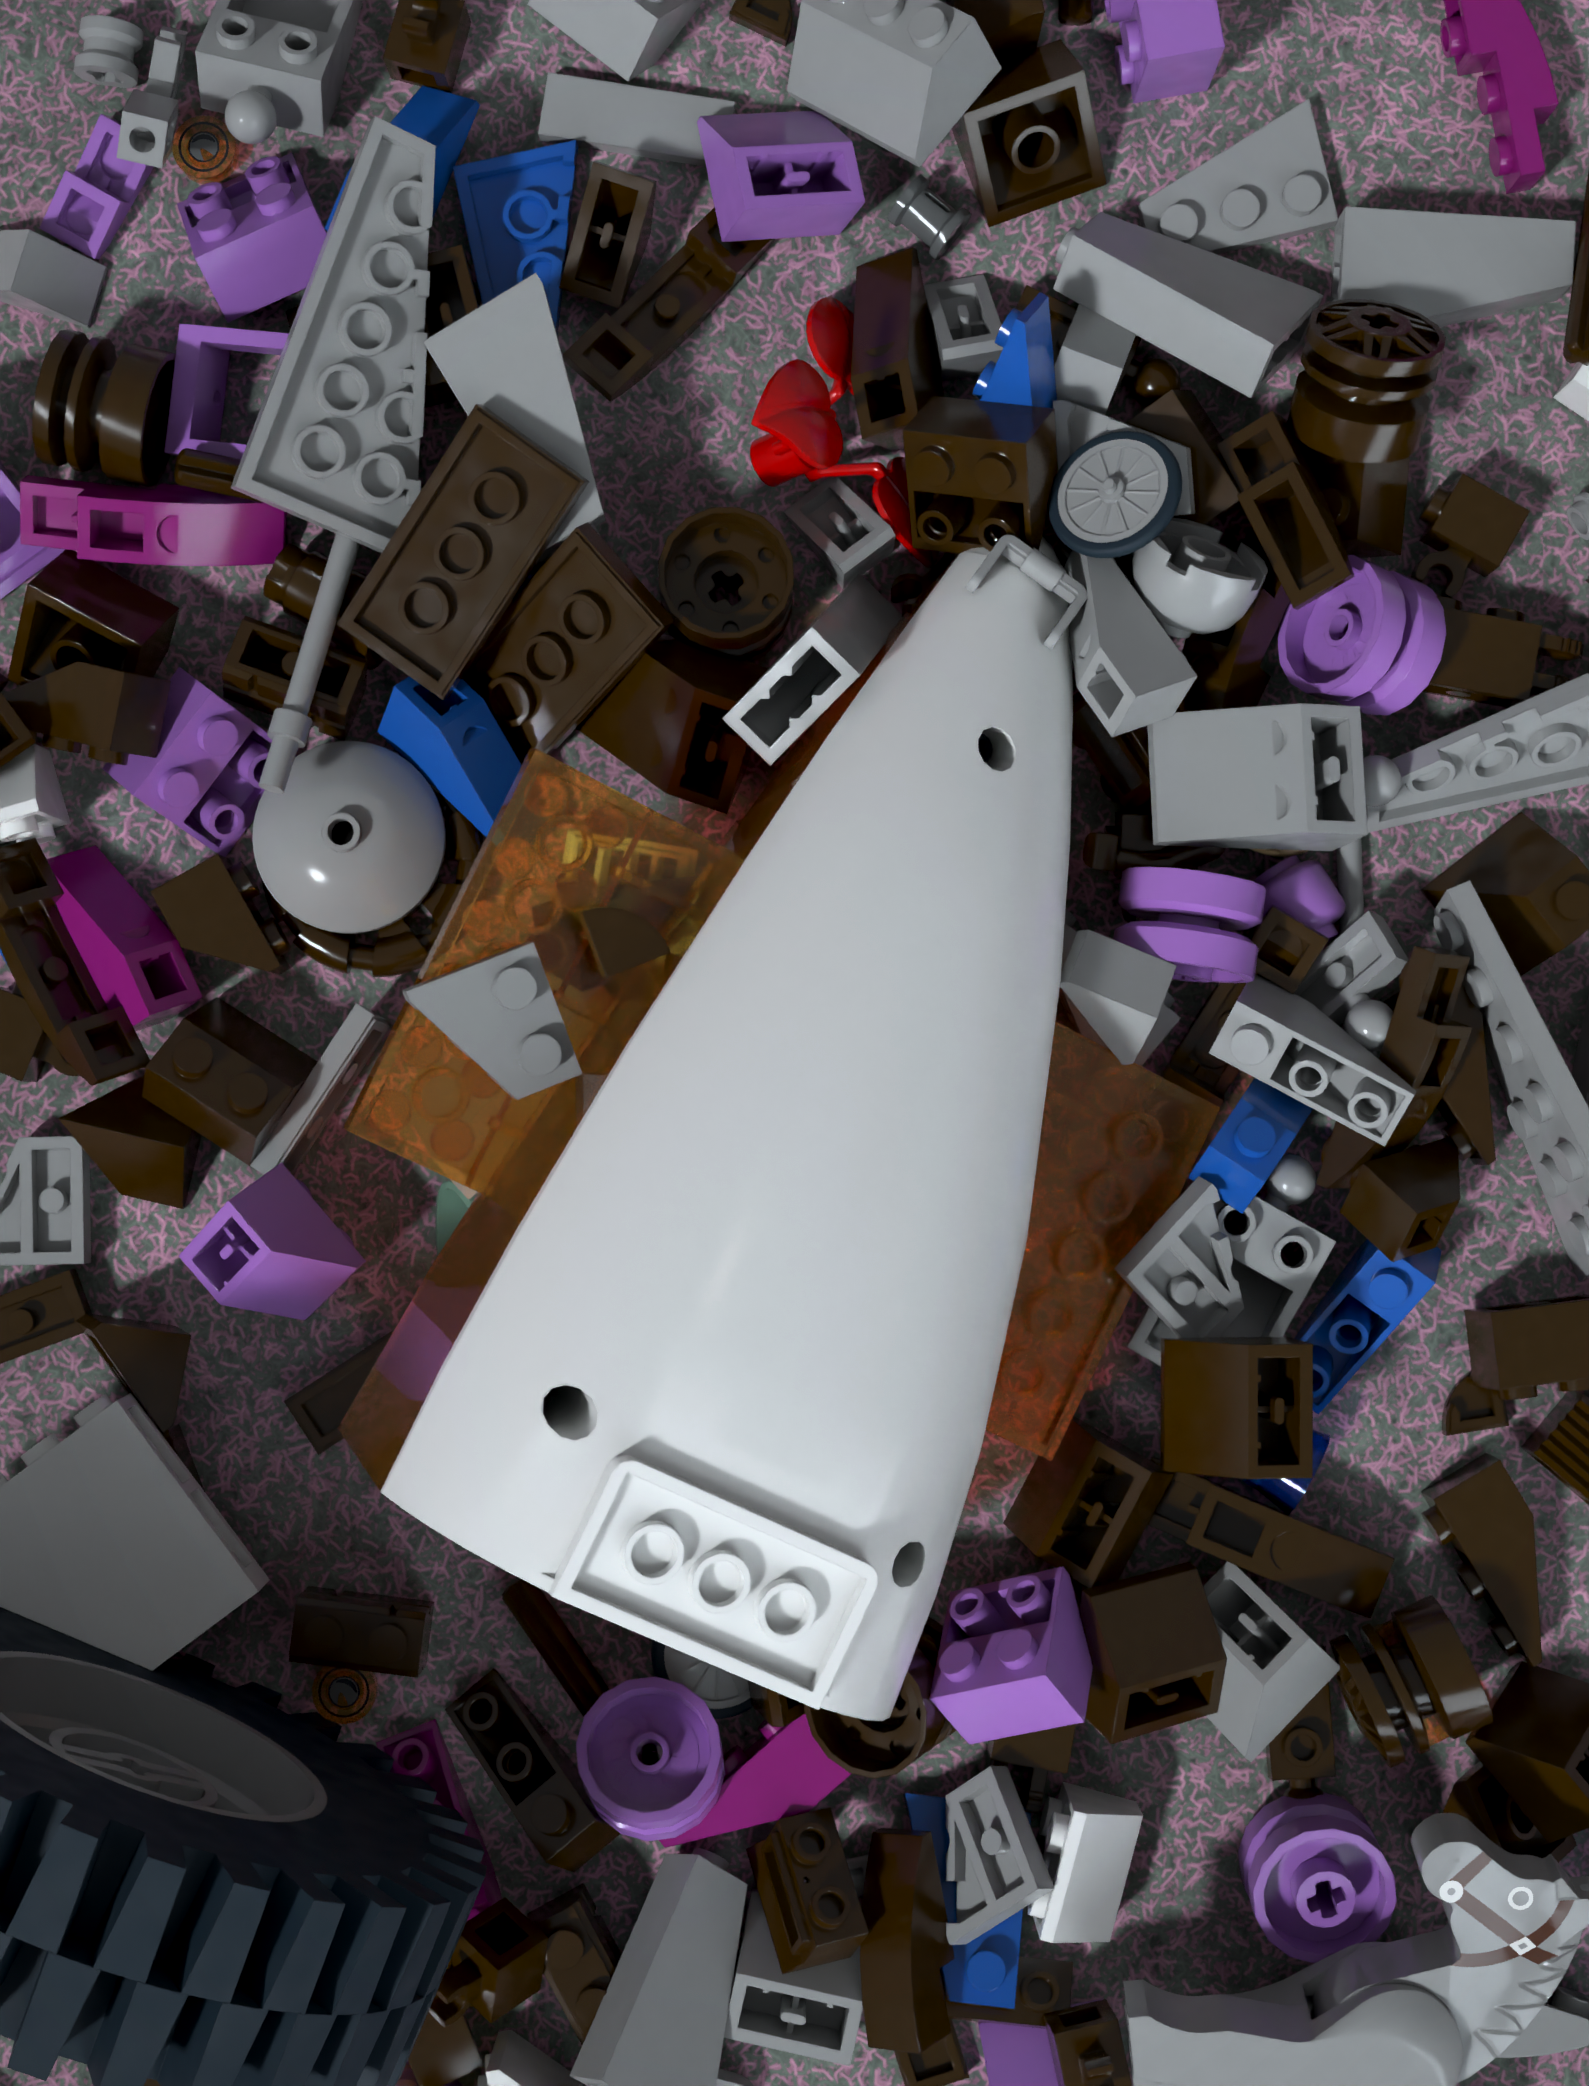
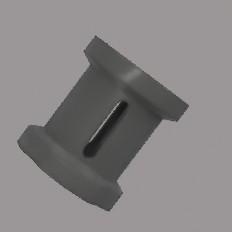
[887,174,972,260]

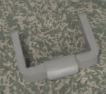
[965,535,1087,650]

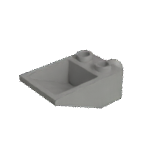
[195,0,363,144]
[1147,703,1401,851]
[1126,1154,1336,1366]

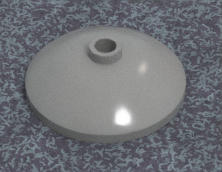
[252,741,446,934]

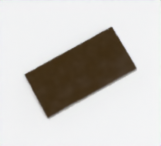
[337,404,589,700]
[462,522,675,778]

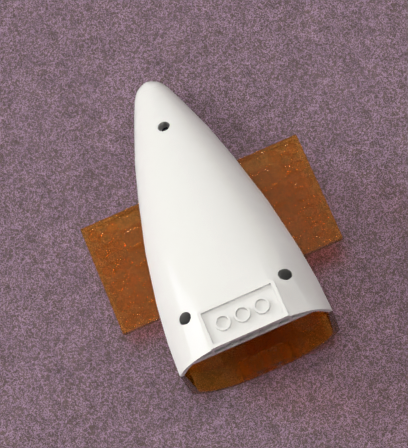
[338,537,1220,1721]

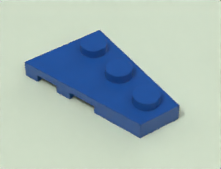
[452,140,578,337]
[903,1793,1031,2009]

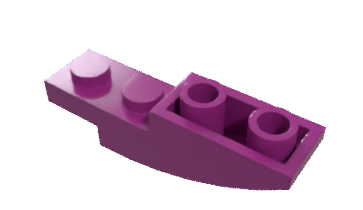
[1440,0,1559,194]
[20,475,287,566]

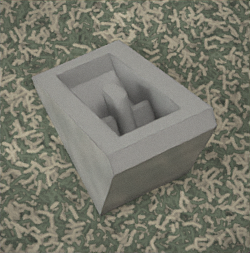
[0,229,108,328]
[924,274,1003,382]
[1054,304,1136,415]
[784,477,896,590]
[1060,930,1177,1065]

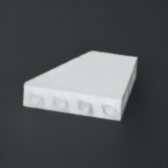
[0,1393,270,1671]

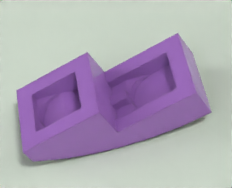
[40,114,154,260]

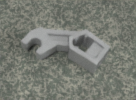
[117,26,188,169]

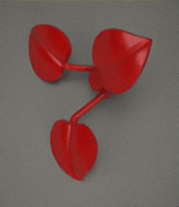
[750,295,938,568]

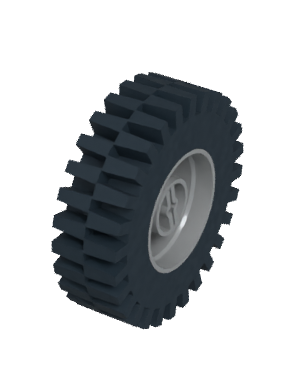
[0,1607,487,2086]

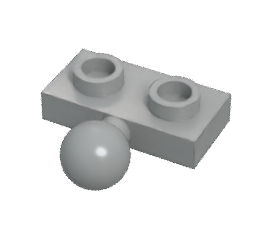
[1294,910,1409,1052]

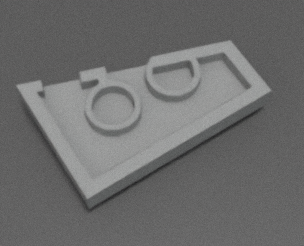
[1137,99,1338,254]

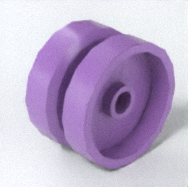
[1277,555,1446,715]
[1113,867,1266,983]
[576,1676,725,1841]
[1238,1792,1397,1963]

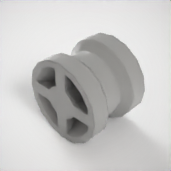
[73,15,144,89]

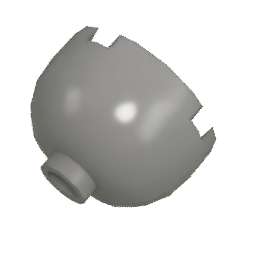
[1131,517,1268,638]

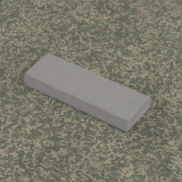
[538,72,735,167]
[250,1003,390,1175]

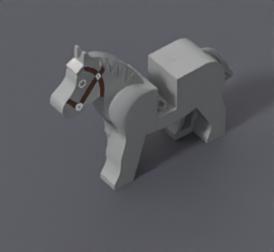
[1123,1813,1589,2086]

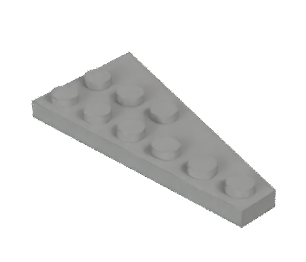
[231,116,436,553]
[1366,673,1589,832]
[1433,880,1589,1283]

